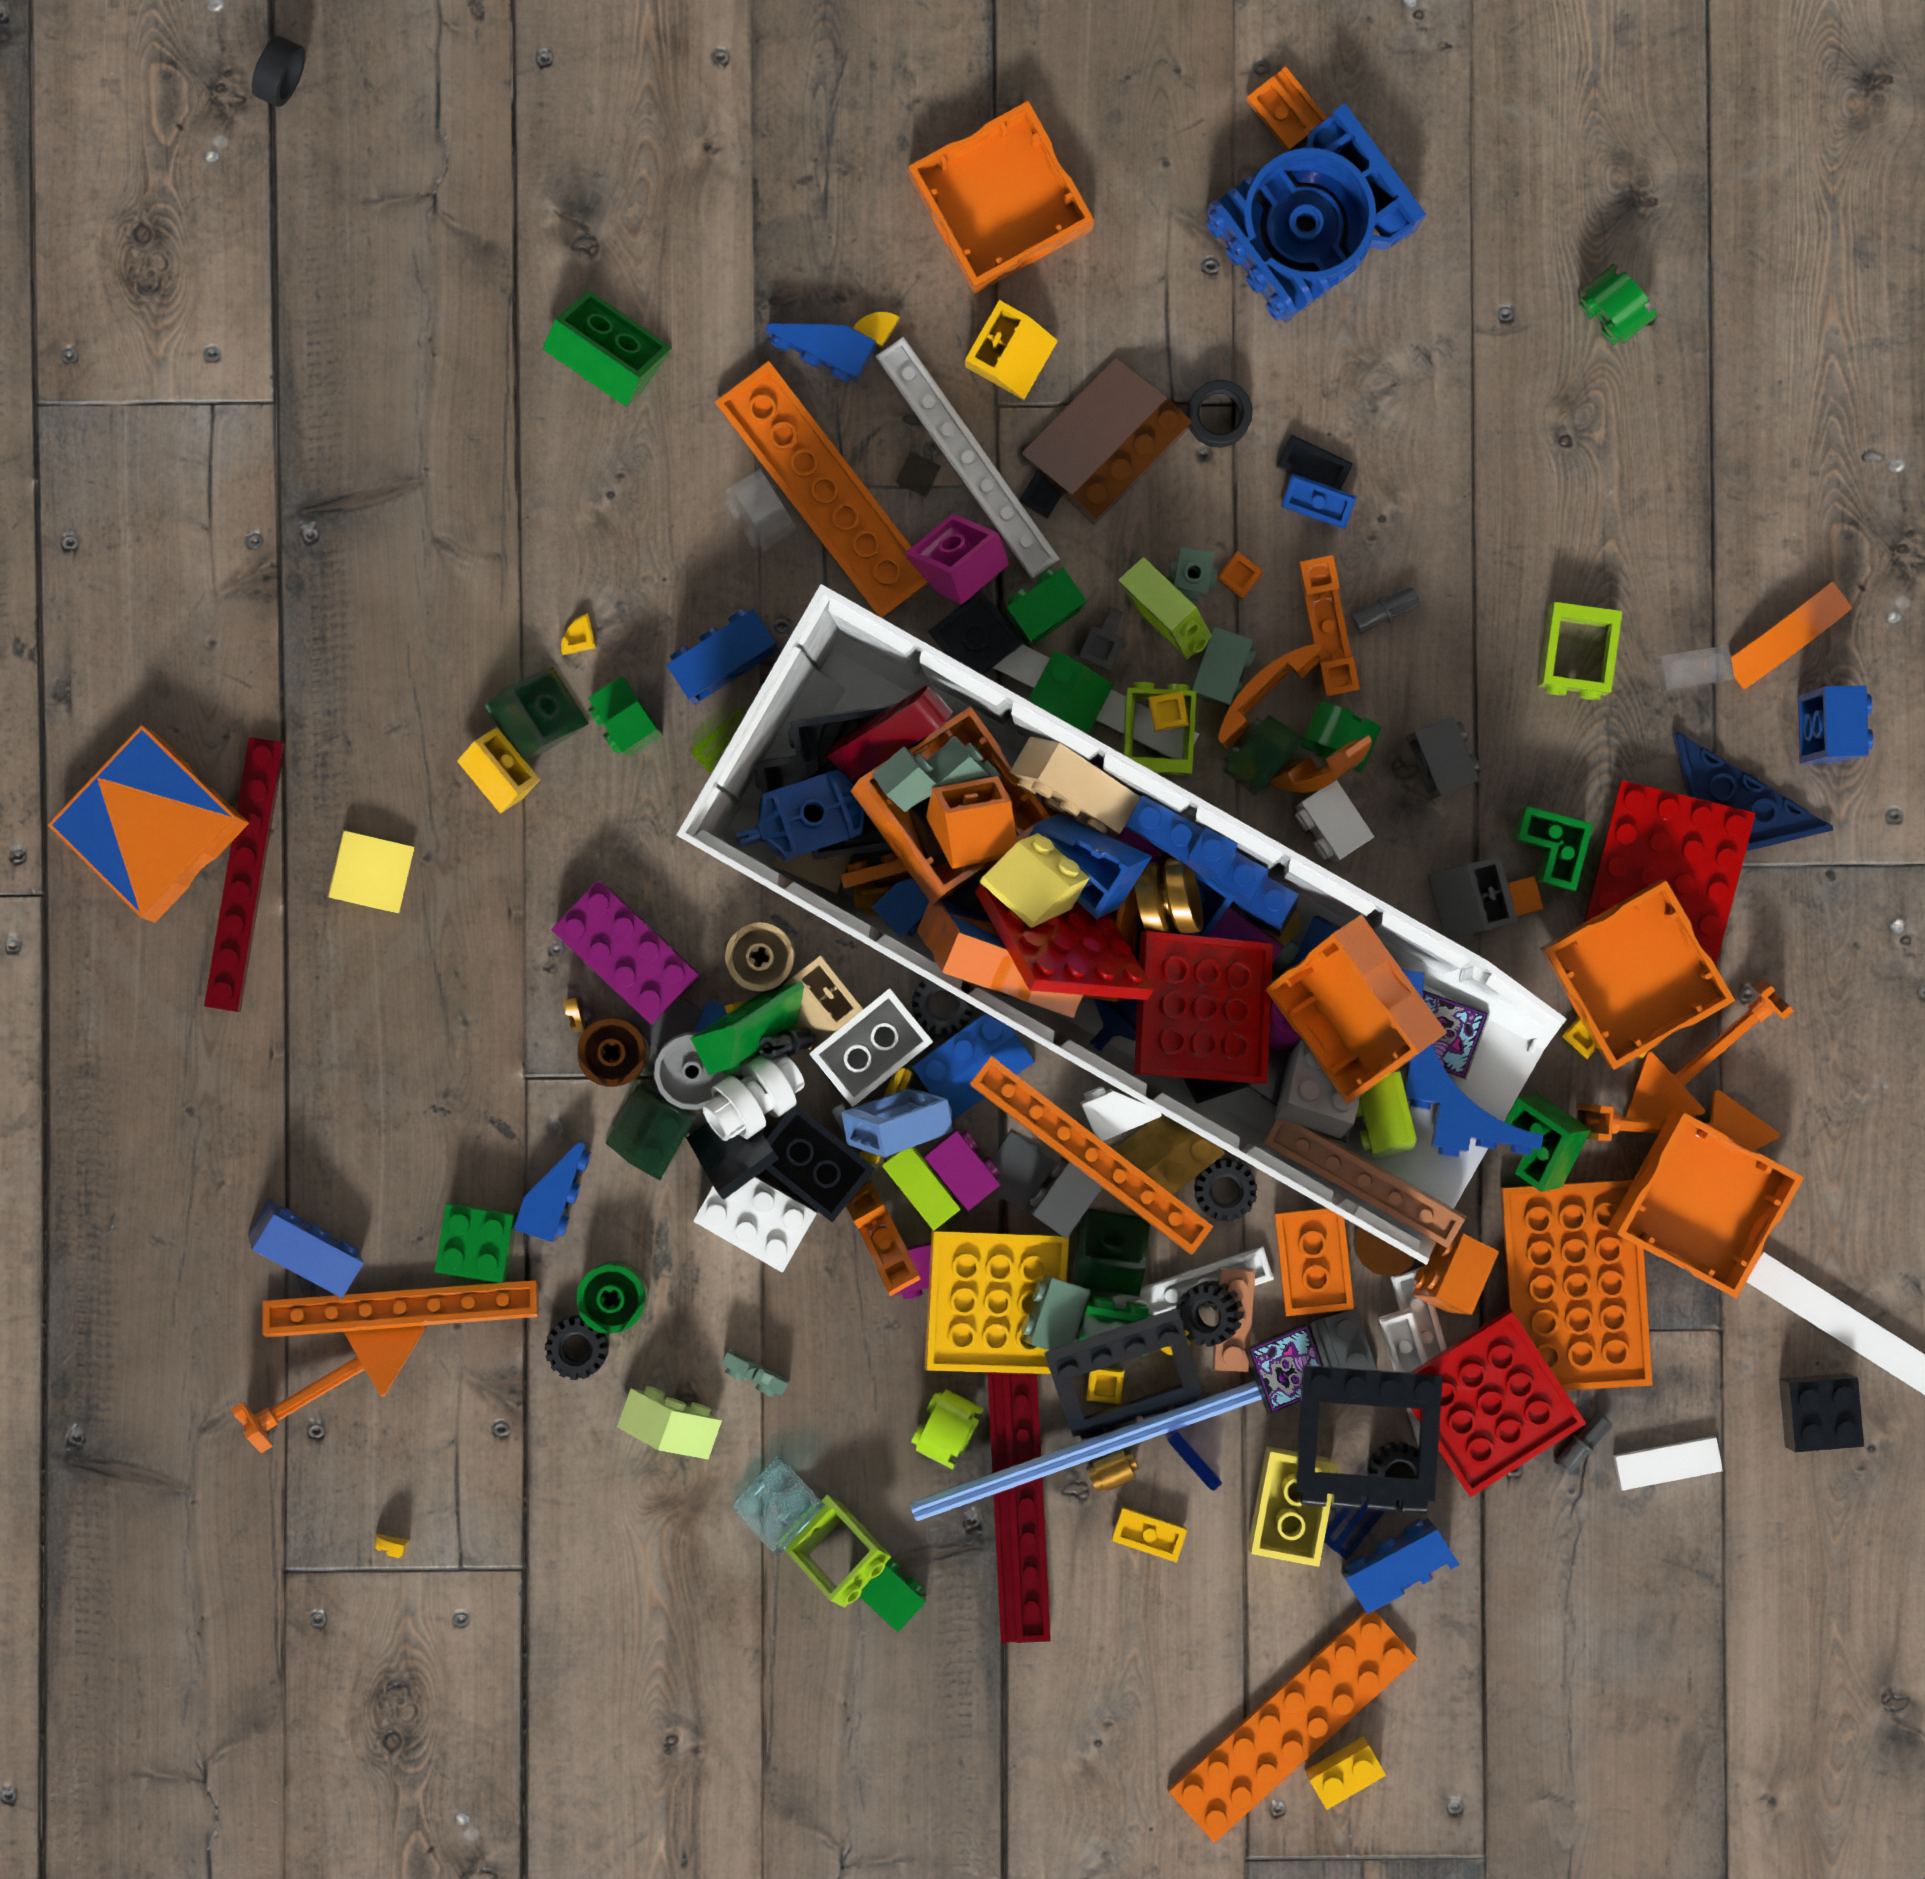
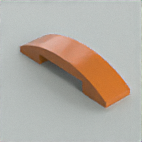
[1299,555,1360,697]
[1723,581,1853,690]
[1218,643,1326,751]
[1269,735,1372,793]
[846,1182,921,1296]

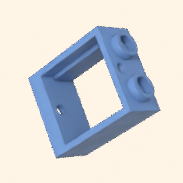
[841,1087,953,1157]

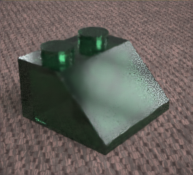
[485,667,589,761]
[1223,715,1304,796]
[605,1083,698,1181]
[1072,1209,1150,1297]

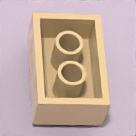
[1009,736,1141,834]

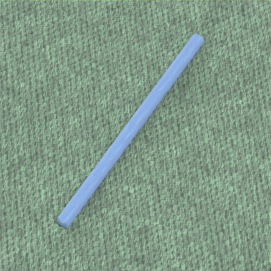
[910,1381,1262,1521]

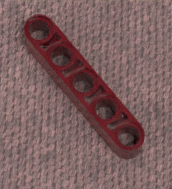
[825,685,953,781]

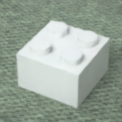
[1294,780,1374,863]

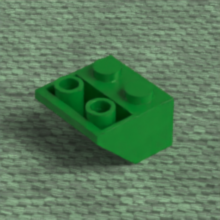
[1077,1295,1154,1355]

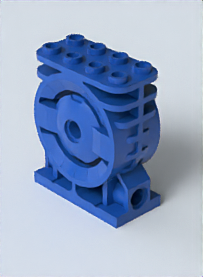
[1205,103,1427,323]

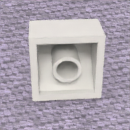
[1079,1086,1162,1141]

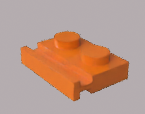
[1246,66,1328,152]

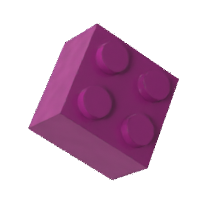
[924,1128,1001,1211]

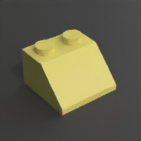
[980,833,1090,928]

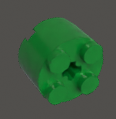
[1578,264,1657,345]
[1301,702,1382,773]
[576,1261,649,1333]

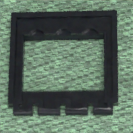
[1044,1308,1203,1441]
[1295,1365,1443,1514]

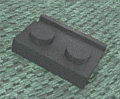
[1308,1307,1377,1370]

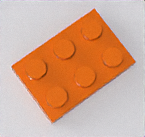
[1274,1208,1354,1316]

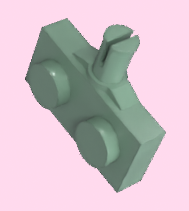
[721,1348,790,1397]

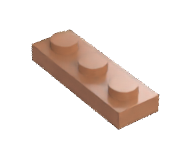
[1213,1267,1255,1372]

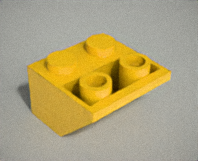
[965,300,1058,400]

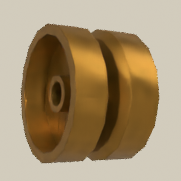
[1135,858,1203,935]

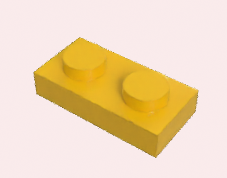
[1111,1506,1187,1563]

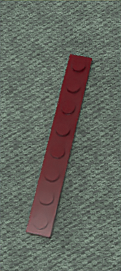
[204,737,285,1012]

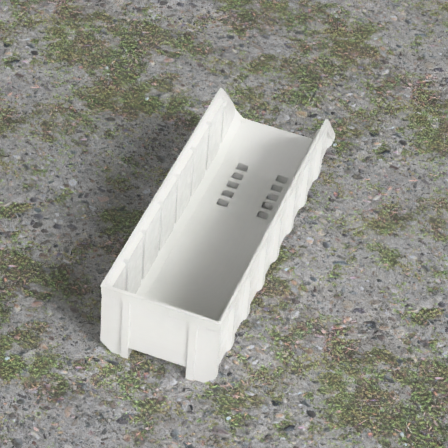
[677,584,1566,1265]

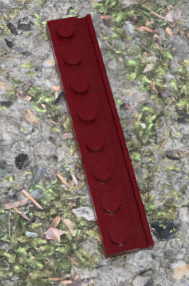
[987,1372,1051,1644]

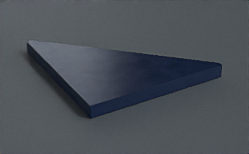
[1672,732,1833,851]

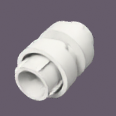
[702,1054,805,1141]

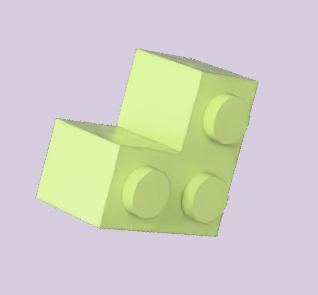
[617,1386,722,1459]

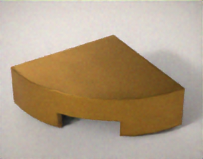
[563,997,586,1033]

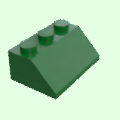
[542,290,672,407]
[690,981,804,1075]

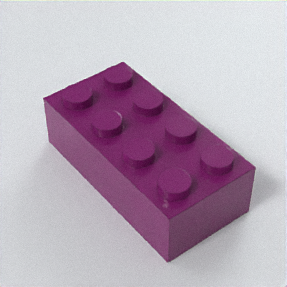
[551,880,701,1025]

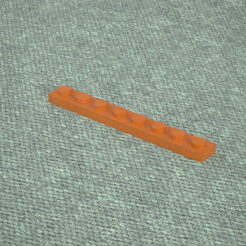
[970,1056,1214,1255]
[263,1280,539,1337]

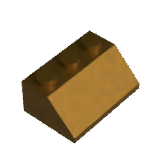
[1114,1113,1225,1195]

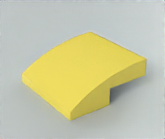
[327,831,414,913]

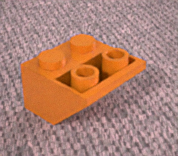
[926,776,1018,869]

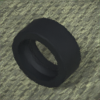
[251,36,306,107]
[1187,379,1253,448]

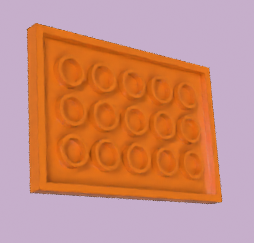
[1500,1179,1652,1391]

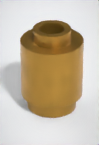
[1086,1449,1139,1492]

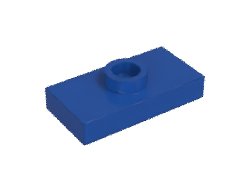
[1281,473,1357,529]

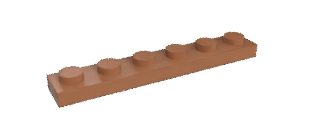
[1264,1118,1467,1249]

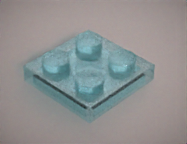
[731,1457,825,1556]

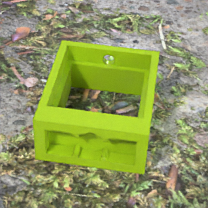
[1118,557,1212,659]
[1537,602,1623,700]
[1123,682,1197,776]
[882,1146,961,1231]
[781,1494,891,1608]

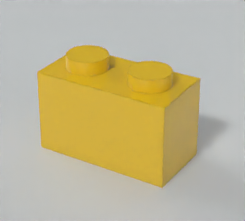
[457,727,540,814]
[1305,1736,1386,1810]

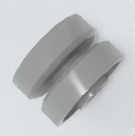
[654,1032,729,1110]

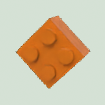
[1412,1233,1499,1315]

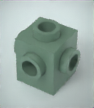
[1167,547,1218,601]

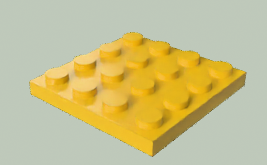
[924,1230,1069,1374]

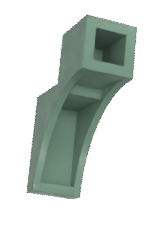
[872,736,1002,812]

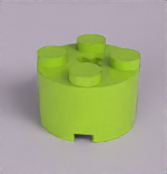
[911,1389,984,1470]

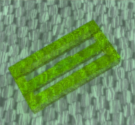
[690,707,746,775]

